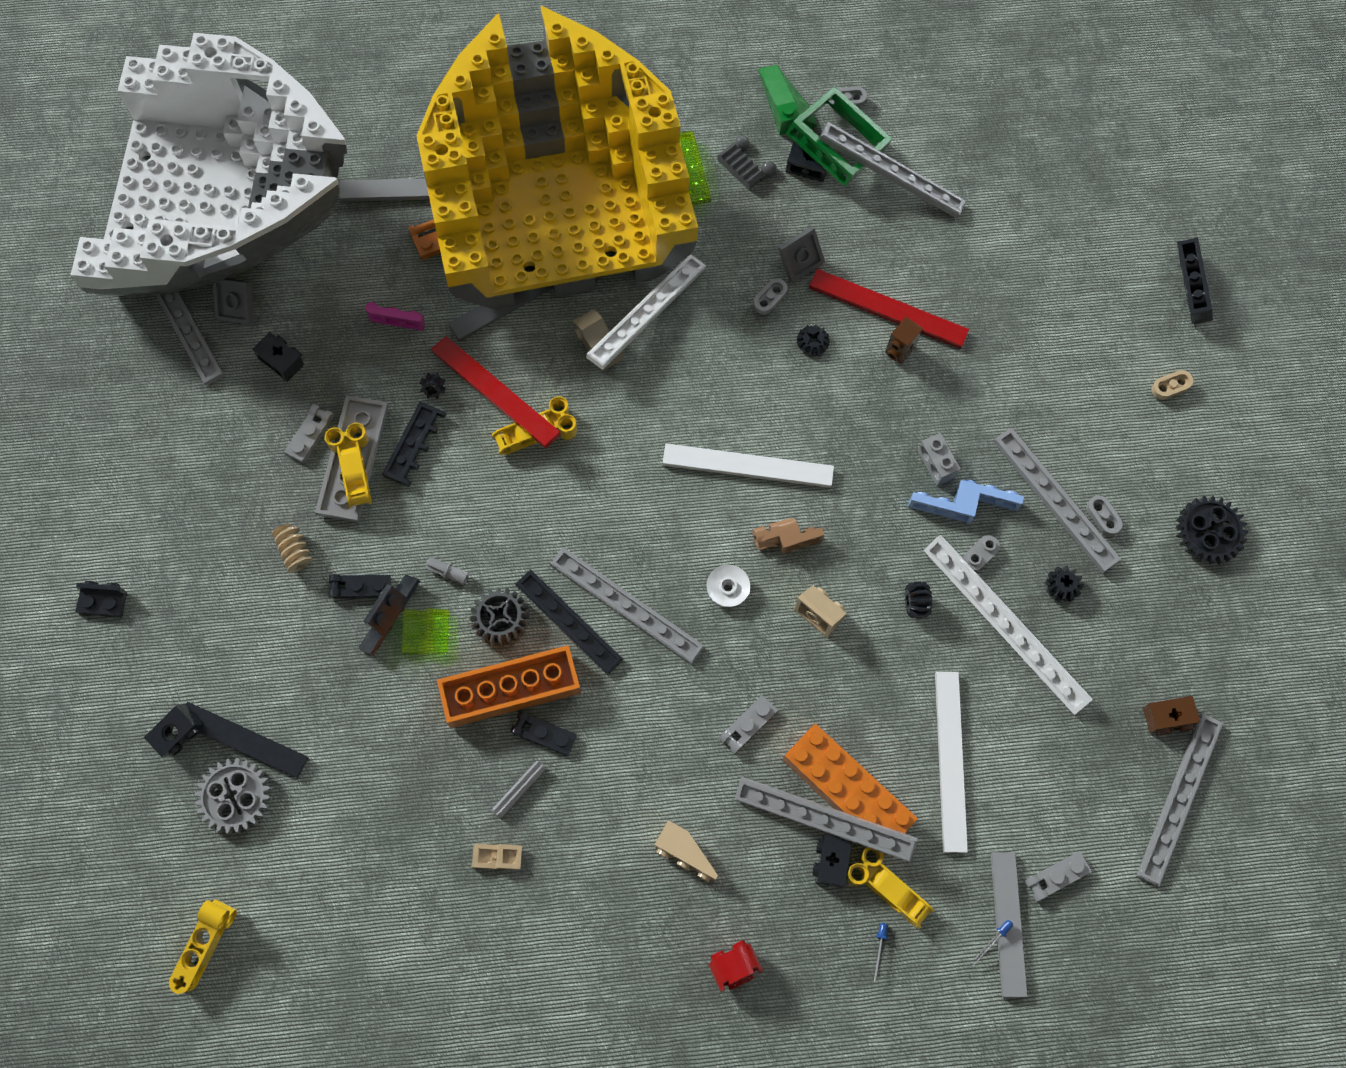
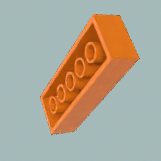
[437,645,581,728]
[782,723,918,855]

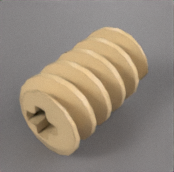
[272,524,313,573]

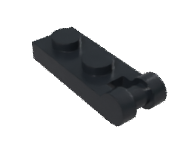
[328,574,391,599]
[510,711,577,756]

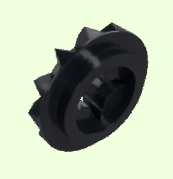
[797,324,830,356]

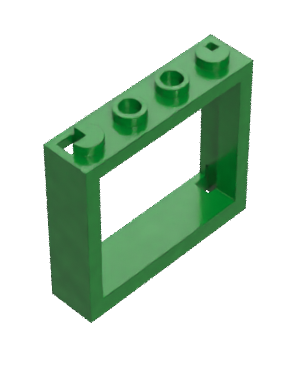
[786,86,892,187]

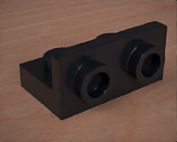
[75,581,127,618]

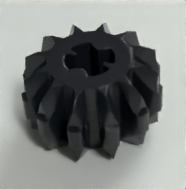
[1045,565,1084,603]
[904,581,933,619]

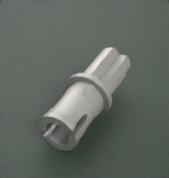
[426,557,470,585]

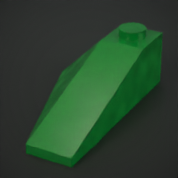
[758,65,817,135]

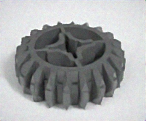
[469,587,530,647]

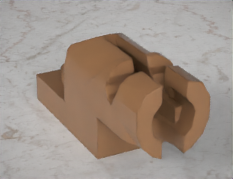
[752,518,824,554]

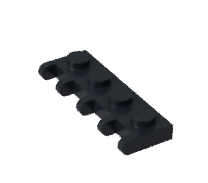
[382,402,447,487]

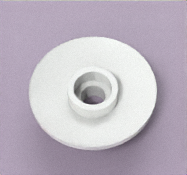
[706,565,750,607]

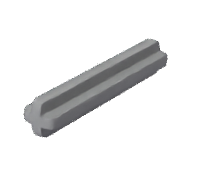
[492,761,546,818]

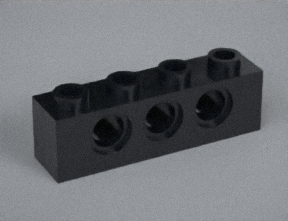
[1177,237,1213,324]

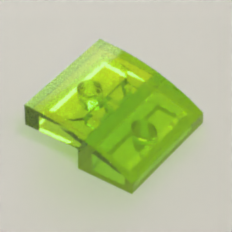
[401,608,449,655]

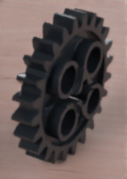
[1175,496,1248,565]

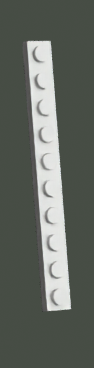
[924,535,1093,715]

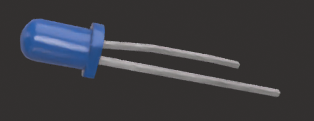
[972,920,1013,967]
[874,923,888,982]

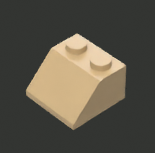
[794,585,847,638]

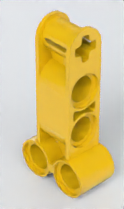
[492,396,577,455]
[325,423,372,509]
[846,847,934,929]
[169,899,237,994]

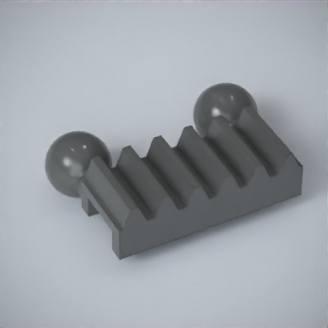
[717,135,777,191]

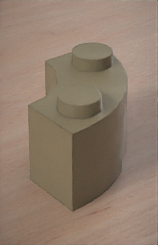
[572,309,624,371]

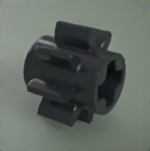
[419,372,446,399]

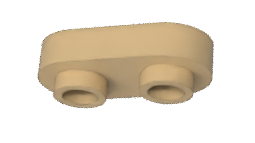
[1151,370,1193,400]

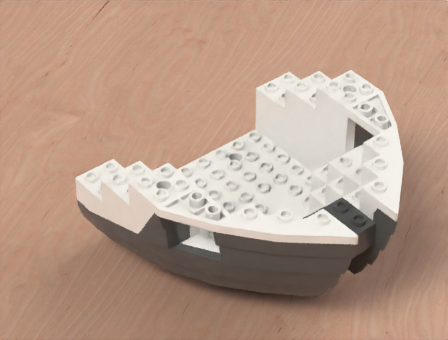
[71,33,347,296]

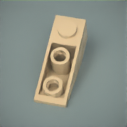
[654,820,718,883]

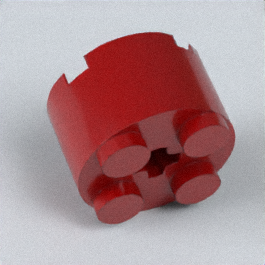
[708,940,763,993]

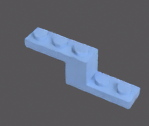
[908,480,1024,524]

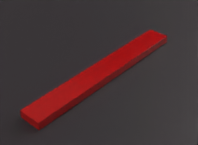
[809,269,969,349]
[431,336,561,449]

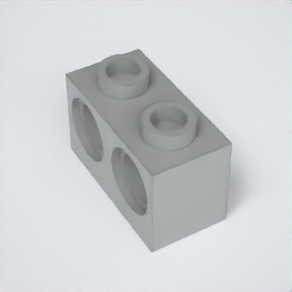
[917,433,960,486]

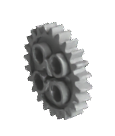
[194,758,272,835]

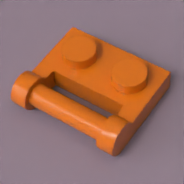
[407,219,441,260]

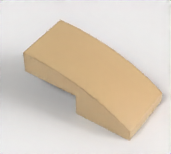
[472,844,522,870]

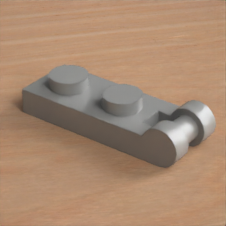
[284,404,334,464]
[718,695,778,755]
[1024,851,1092,902]

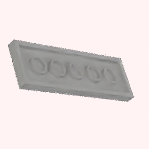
[315,395,389,523]

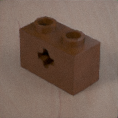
[885,317,923,364]
[1143,696,1200,736]

